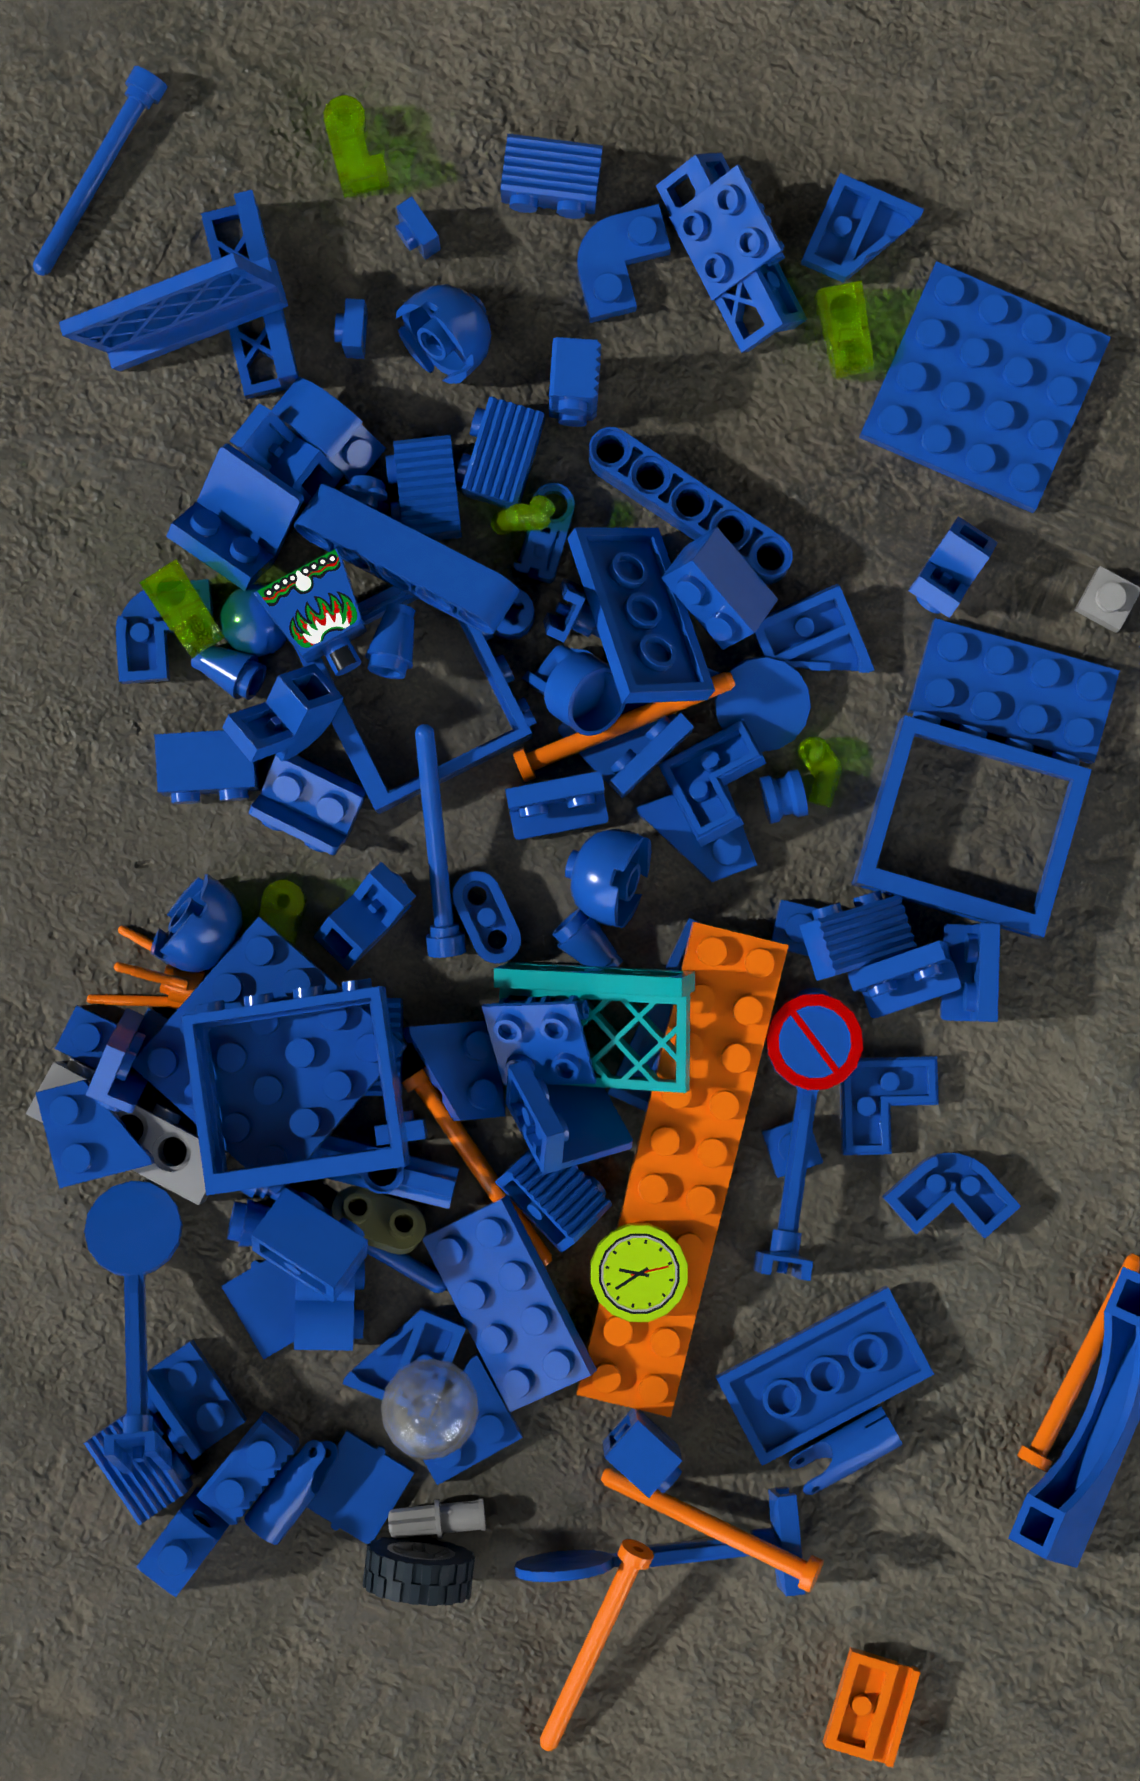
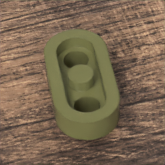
[329,1186,426,1255]

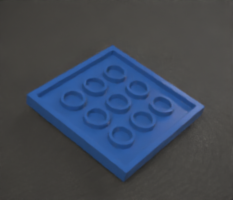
[859,261,1111,513]
[132,917,407,1195]

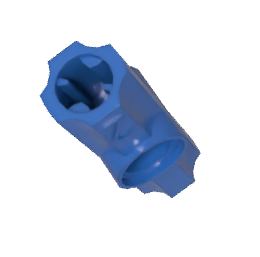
[310,1135,460,1209]

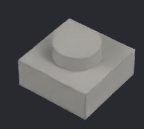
[1074,566,1140,633]

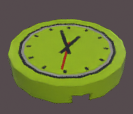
[590,1223,688,1322]

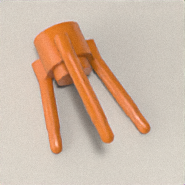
[87,925,206,1010]

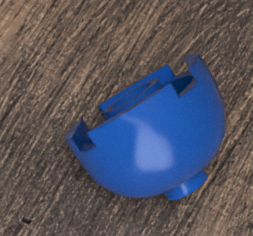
[396,284,492,384]
[565,829,652,928]
[151,874,243,973]

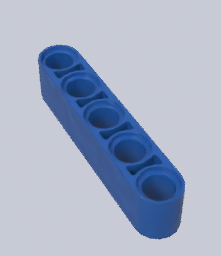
[589,427,793,585]
[294,484,519,634]

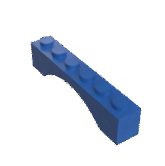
[1008,1267,1140,1568]

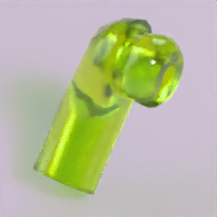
[491,495,555,535]
[798,737,842,808]

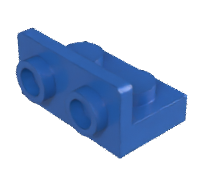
[249,755,367,855]
[505,771,609,840]
[940,923,1000,1022]
[847,940,963,1018]
[86,1008,148,1113]
[148,1339,247,1460]

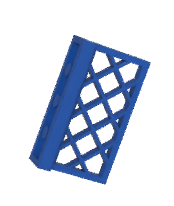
[59,253,288,371]

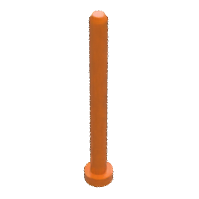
[512,672,736,782]
[402,1066,552,1266]
[1017,1253,1140,1472]
[601,1468,824,1593]
[540,1539,654,1751]

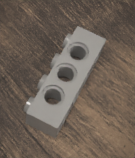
[26,1057,230,1205]

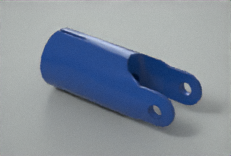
[789,1406,903,1495]
[244,1440,339,1545]

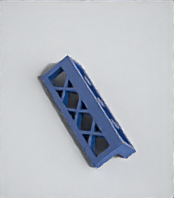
[656,152,808,353]
[201,190,299,399]

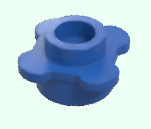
[340,475,389,514]

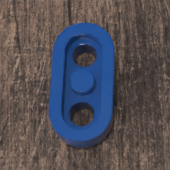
[453,871,521,964]

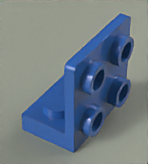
[166,443,304,591]
[558,702,694,799]
[506,1060,633,1175]

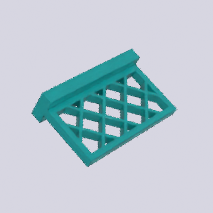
[494,962,695,1093]

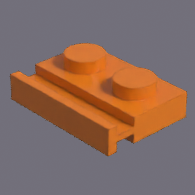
[823,1647,921,1768]

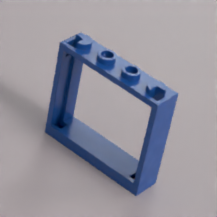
[294,586,537,814]
[851,711,1092,939]
[181,978,411,1196]

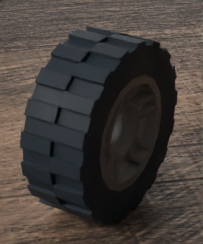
[363,1537,475,1606]

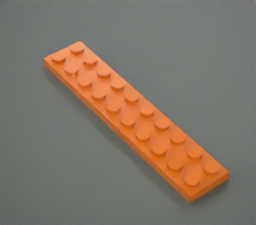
[576,921,789,1418]

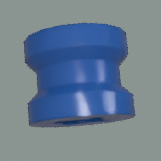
[494,588,535,640]
[759,769,808,824]

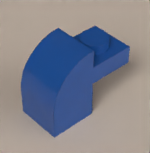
[271,376,386,480]
[230,403,344,506]
[908,516,998,618]
[222,663,344,762]
[314,862,416,971]

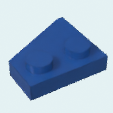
[801,173,924,283]
[754,584,875,673]
[636,785,757,883]
[403,1021,506,1121]
[36,1080,155,1189]
[342,1308,466,1419]
[414,1353,523,1485]

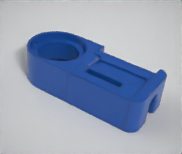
[514,483,575,583]

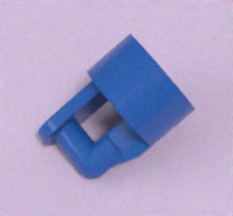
[522,645,626,736]

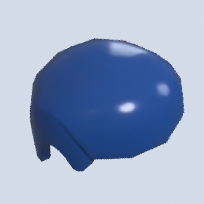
[220,582,287,657]

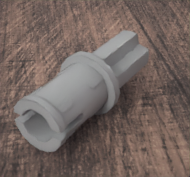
[388,1498,486,1539]

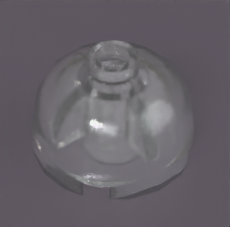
[380,1359,479,1460]

